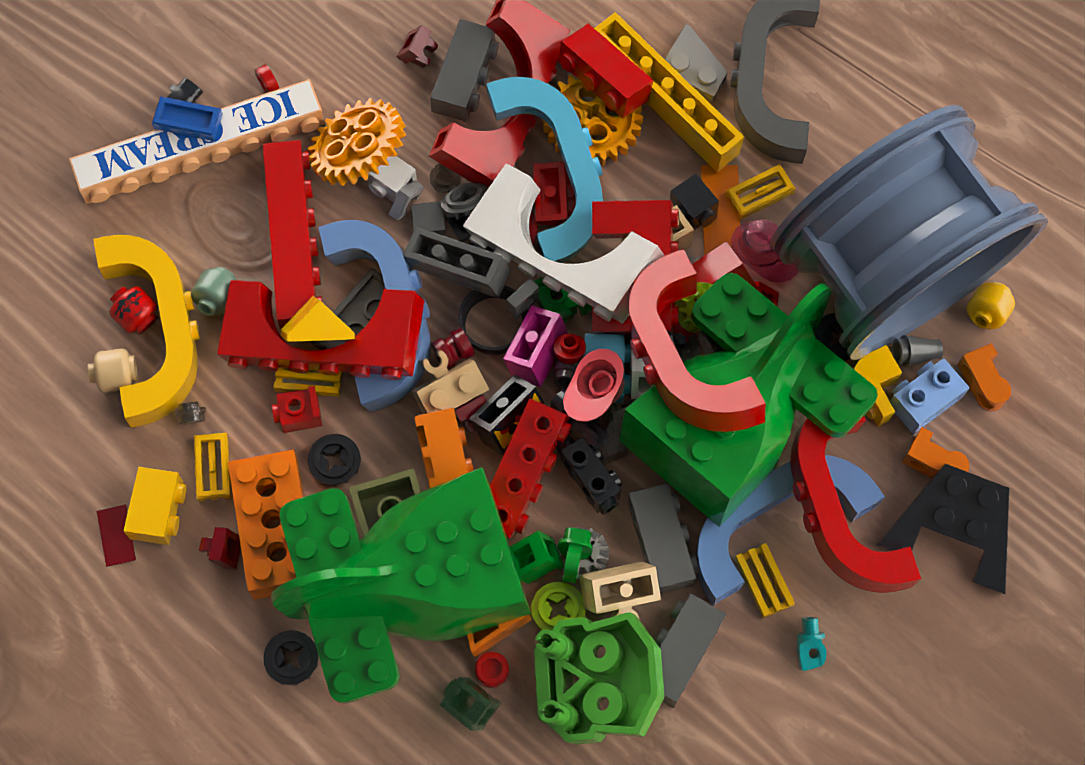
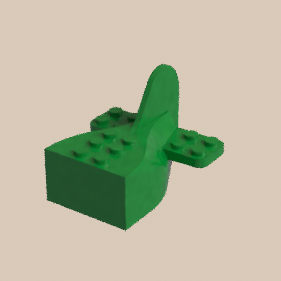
[619,273,878,527]
[271,467,531,704]

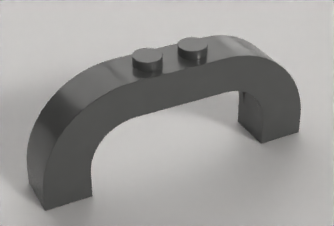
[730,0,820,164]

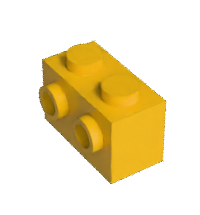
[124,466,187,545]

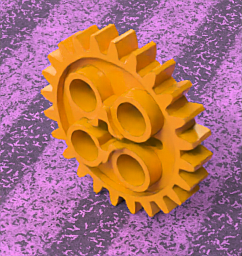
[542,75,643,166]
[308,98,406,186]

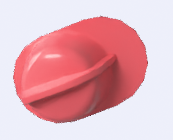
[563,349,625,422]

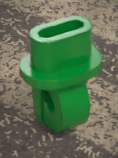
[558,527,593,583]

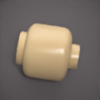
[88,348,138,393]

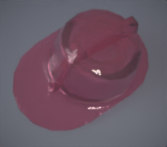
[731,219,798,283]

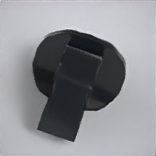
[167,77,203,104]

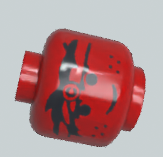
[109,286,158,334]

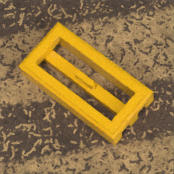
[725,164,796,220]
[273,367,343,397]
[194,432,232,502]
[735,543,795,619]

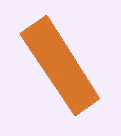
[701,165,742,262]

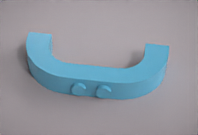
[486,77,603,263]

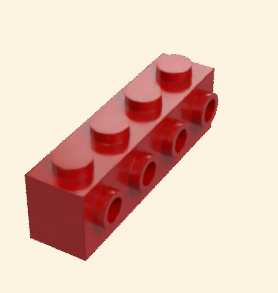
[490,399,572,538]

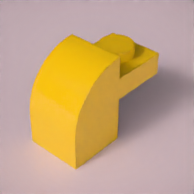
[854,345,902,427]

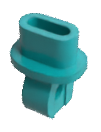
[797,617,827,671]

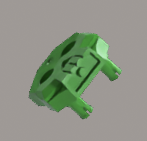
[534,612,664,745]

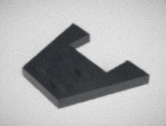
[877,463,1010,594]

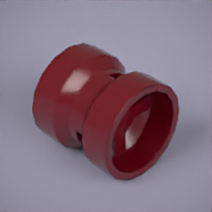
[431,327,475,370]

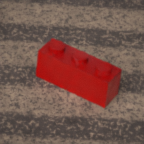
[558,23,654,119]

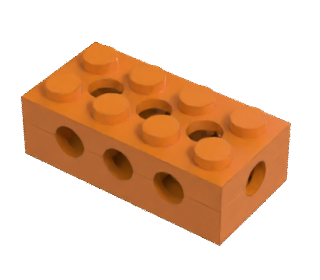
[228,449,305,600]

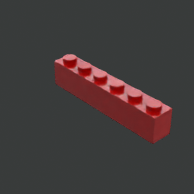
[263,140,323,330]

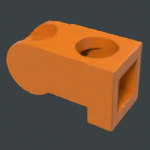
[957,343,1011,411]
[902,427,970,478]

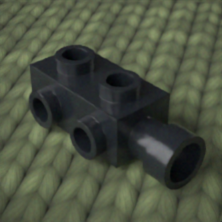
[556,429,622,515]

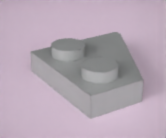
[665,24,728,102]

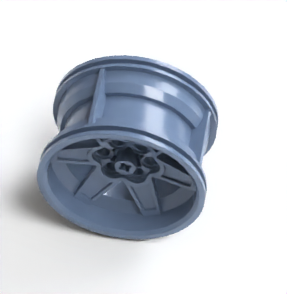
[770,105,1048,360]

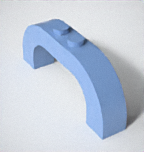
[318,220,431,412]
[695,455,885,606]

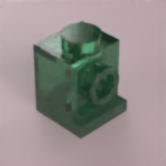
[440,677,502,731]

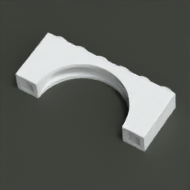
[463,164,665,324]

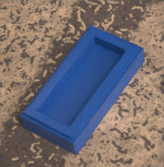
[152,96,223,141]

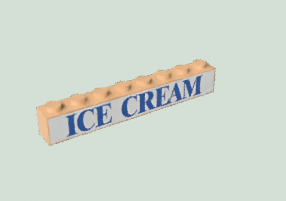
[69,79,325,204]

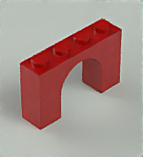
[592,200,679,335]

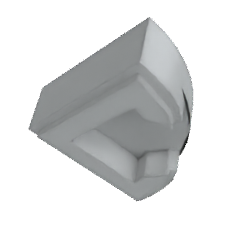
[388,180,424,220]

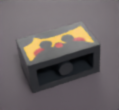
[469,374,545,456]

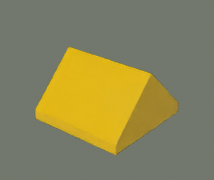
[281,296,355,342]

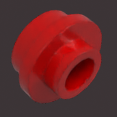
[553,333,586,364]

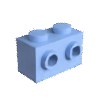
[890,358,969,434]

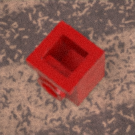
[271,385,323,433]

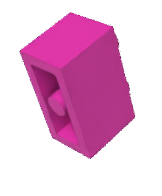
[503,305,568,387]

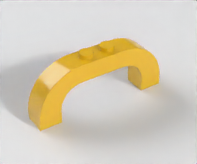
[93,235,200,428]

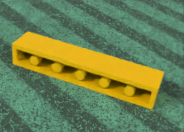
[594,12,744,172]

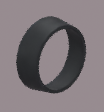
[458,285,529,355]

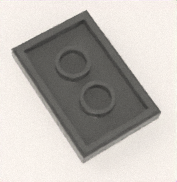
[311,268,385,350]

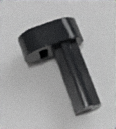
[550,389,609,449]

